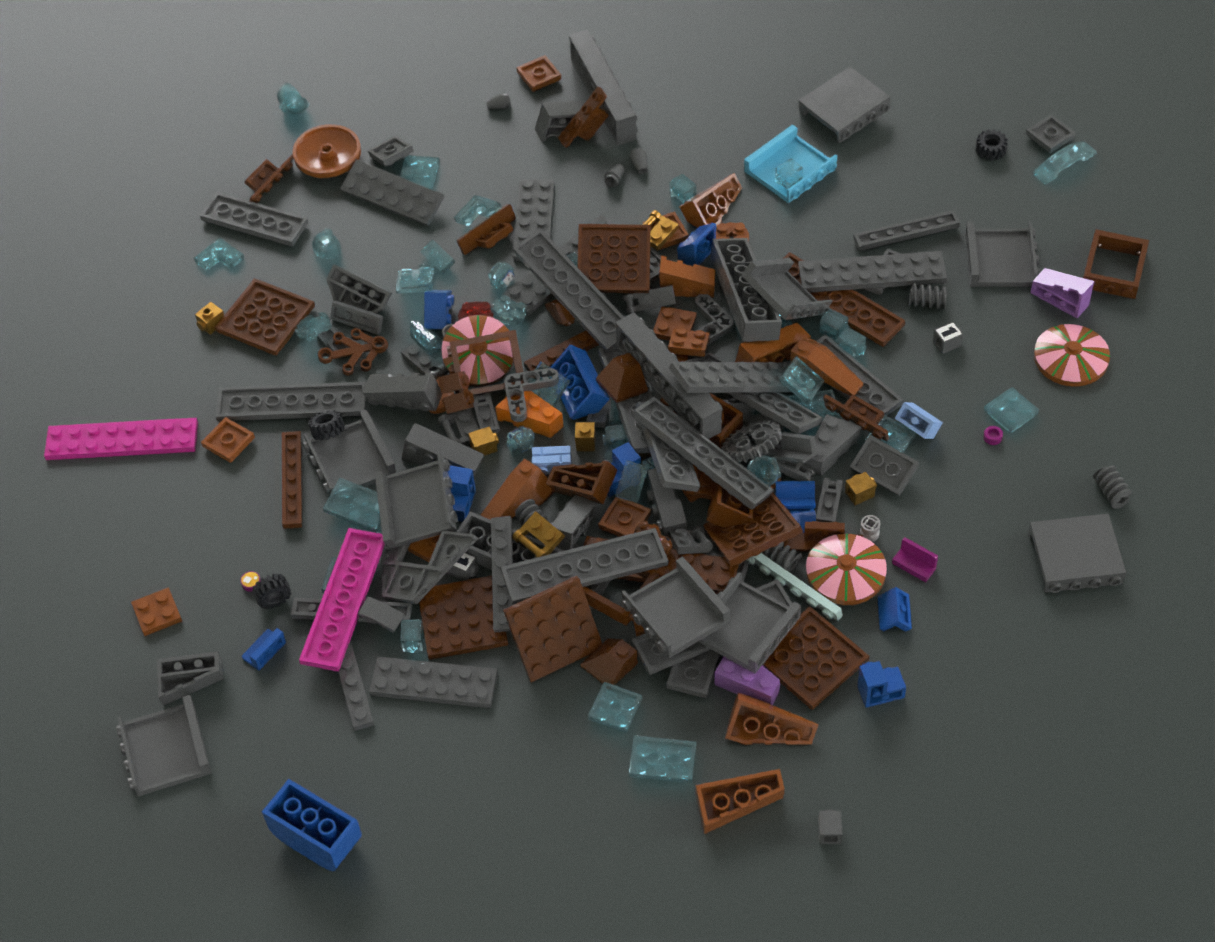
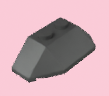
[326,264,392,314]

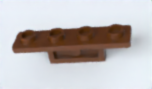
[558,86,609,148]
[244,155,294,203]
[457,204,516,255]
[823,394,889,442]
[784,521,864,552]

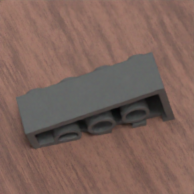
[363,372,442,411]
[401,423,484,477]

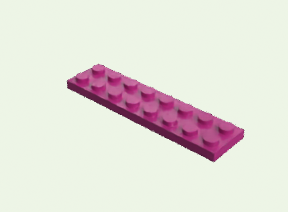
[44,418,198,460]
[299,528,385,672]

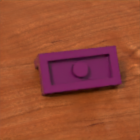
[892,537,938,582]

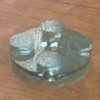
[490,295,527,325]
[295,312,332,341]

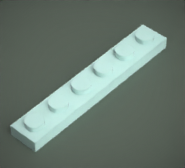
[746,553,843,621]

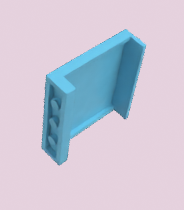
[744,124,837,203]

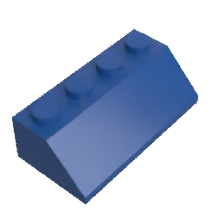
[550,344,610,420]

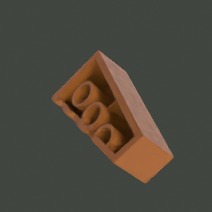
[735,323,811,362]
[695,769,785,834]

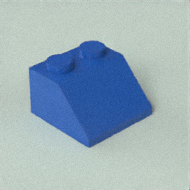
[677,223,716,266]

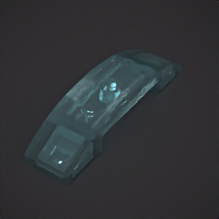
[1034,141,1097,185]

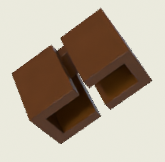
[438,371,474,414]

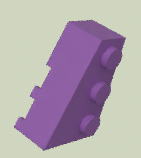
[1031,268,1094,318]
[715,657,780,705]

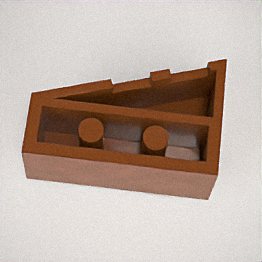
[660,256,715,298]

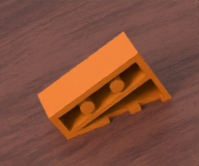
[495,390,564,438]

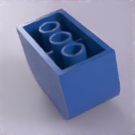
[262,779,362,871]

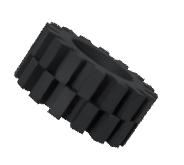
[975,129,1008,161]
[308,410,345,440]
[252,574,292,609]

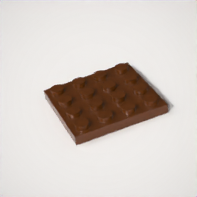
[577,224,651,293]
[215,278,315,356]
[703,492,803,567]
[419,576,508,660]
[503,576,603,682]
[763,607,870,710]

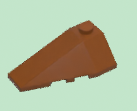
[679,173,742,228]
[790,338,864,396]
[480,459,555,520]
[725,693,818,745]

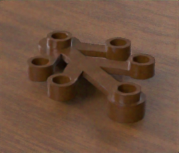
[318,328,388,376]

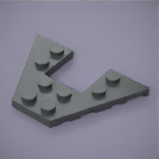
[381,531,478,604]

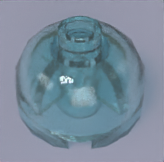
[277,82,310,115]

